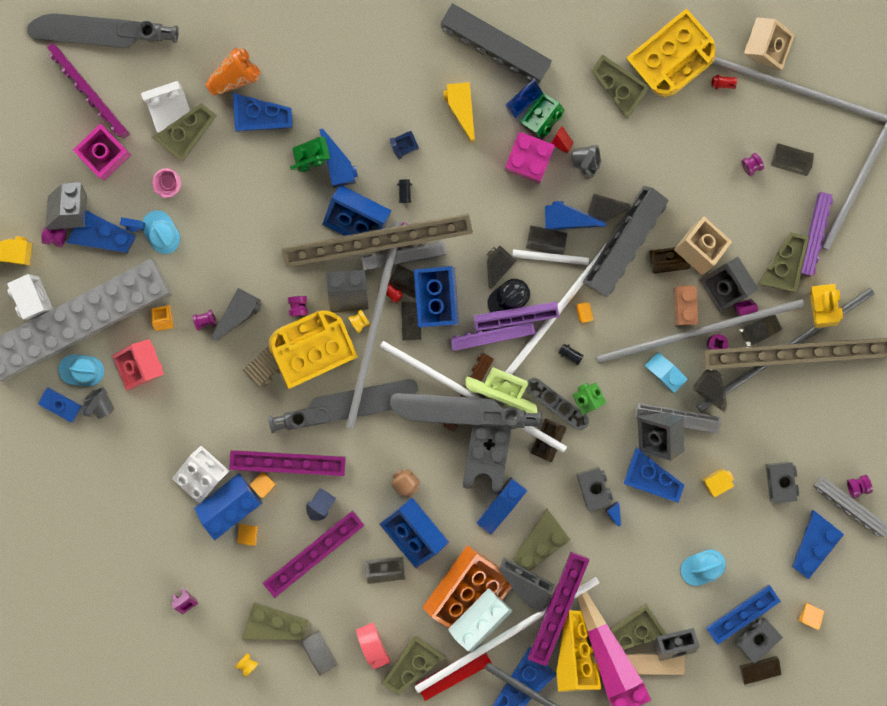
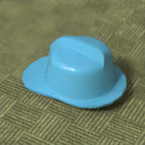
[142,210,180,254]
[58,354,104,386]
[680,549,726,586]

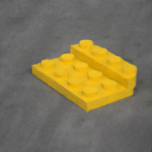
[626,8,716,98]
[269,310,358,389]

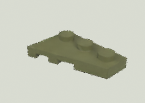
[591,54,650,119]
[151,103,217,161]
[758,232,809,293]
[513,509,570,571]
[242,602,309,640]
[610,604,666,650]
[382,635,446,695]

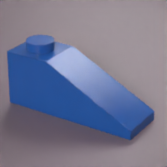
[319,128,358,188]
[545,201,606,230]
[476,478,527,535]

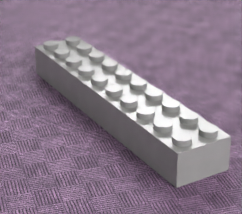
[0,259,172,382]

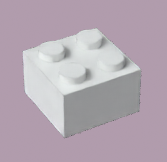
[7,274,53,320]

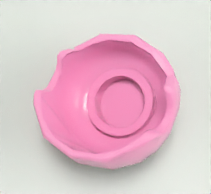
[152,168,182,198]

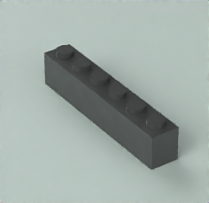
[441,3,552,84]
[582,186,669,297]

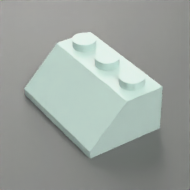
[448,588,513,652]

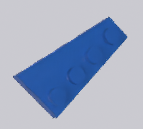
[492,646,557,706]

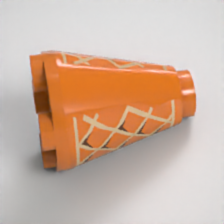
[205,48,261,96]

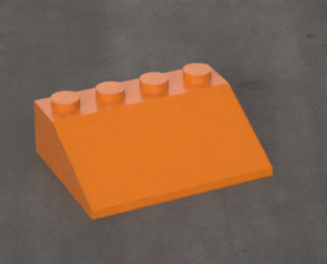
[422,545,512,628]

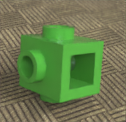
[572,382,607,415]

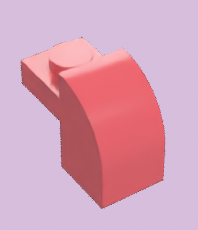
[356,622,391,670]

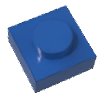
[120,217,145,232]

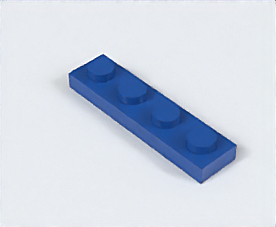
[705,585,781,645]

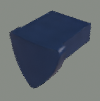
[390,131,419,160]
[306,488,336,521]

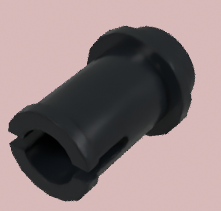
[397,179,412,203]
[558,344,584,365]

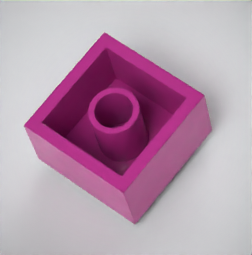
[73,123,132,181]
[504,131,555,184]

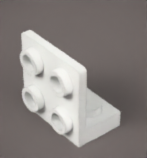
[141,81,190,133]
[172,446,229,504]

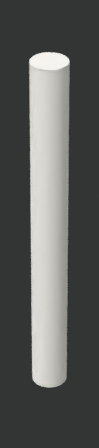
[512,250,589,265]

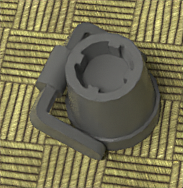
[573,145,602,177]
[82,387,114,419]

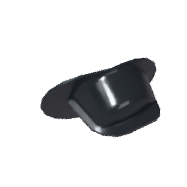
[487,279,530,313]

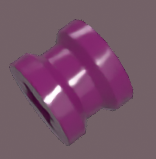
[741,152,764,176]
[707,334,728,350]

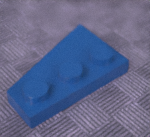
[233,93,293,132]
[67,210,136,253]
[623,447,684,503]
[792,510,844,579]

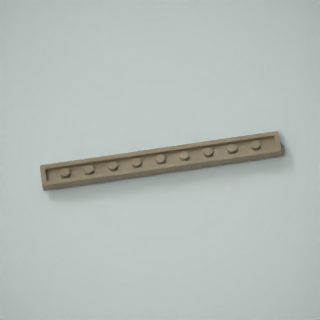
[282,213,473,267]
[703,338,887,370]

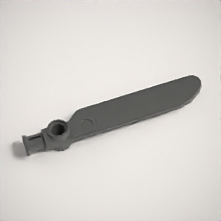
[27,13,179,48]
[268,379,418,433]
[390,393,542,429]

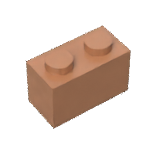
[673,286,698,326]

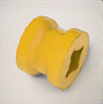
[348,310,371,333]
[234,653,259,677]

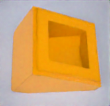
[575,302,593,324]
[151,305,174,331]
[250,472,276,499]
[237,523,258,546]
[798,603,824,630]

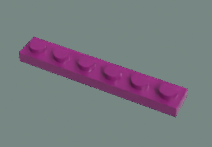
[47,43,130,139]
[229,450,346,476]
[263,510,365,598]
[528,551,590,666]

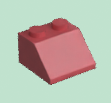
[112,339,164,391]

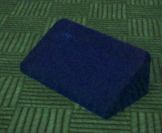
[505,79,543,118]

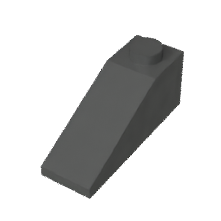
[211,288,261,341]
[499,558,554,611]

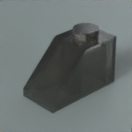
[587,194,631,222]
[486,245,517,290]
[739,315,782,346]
[693,369,727,413]

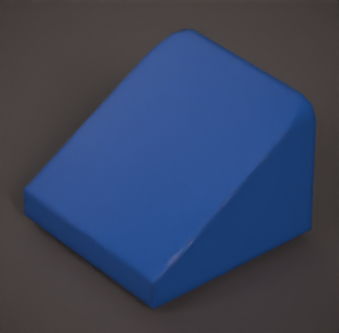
[605,501,621,527]

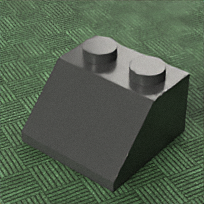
[45,182,87,230]
[700,257,758,312]
[326,270,369,312]
[638,413,684,461]

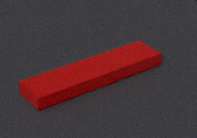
[416,652,492,701]

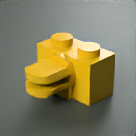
[809,284,843,328]

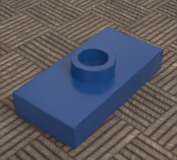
[38,387,82,423]

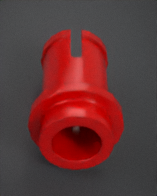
[711,74,737,90]
[378,283,403,304]

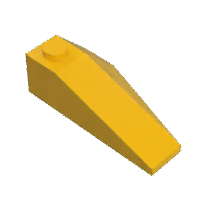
[557,610,601,692]

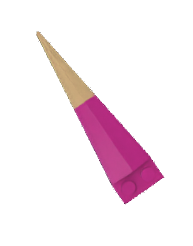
[577,583,651,706]

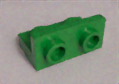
[520,92,565,140]
[290,136,330,173]

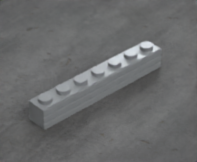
[362,241,446,271]
[635,403,721,433]
[814,476,887,537]

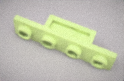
[465,367,537,413]

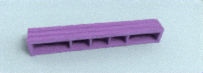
[801,192,833,277]
[474,302,559,331]
[451,322,535,351]

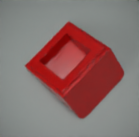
[551,126,574,154]

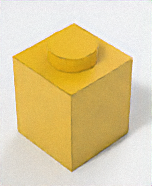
[702,468,734,498]

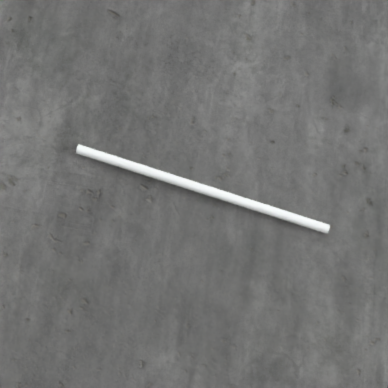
[485,243,607,399]
[380,341,567,453]
[415,577,600,693]

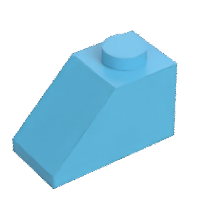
[644,352,688,393]

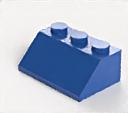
[322,185,392,236]
[414,266,459,327]
[194,473,263,541]
[380,498,449,568]

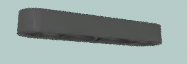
[526,378,589,430]

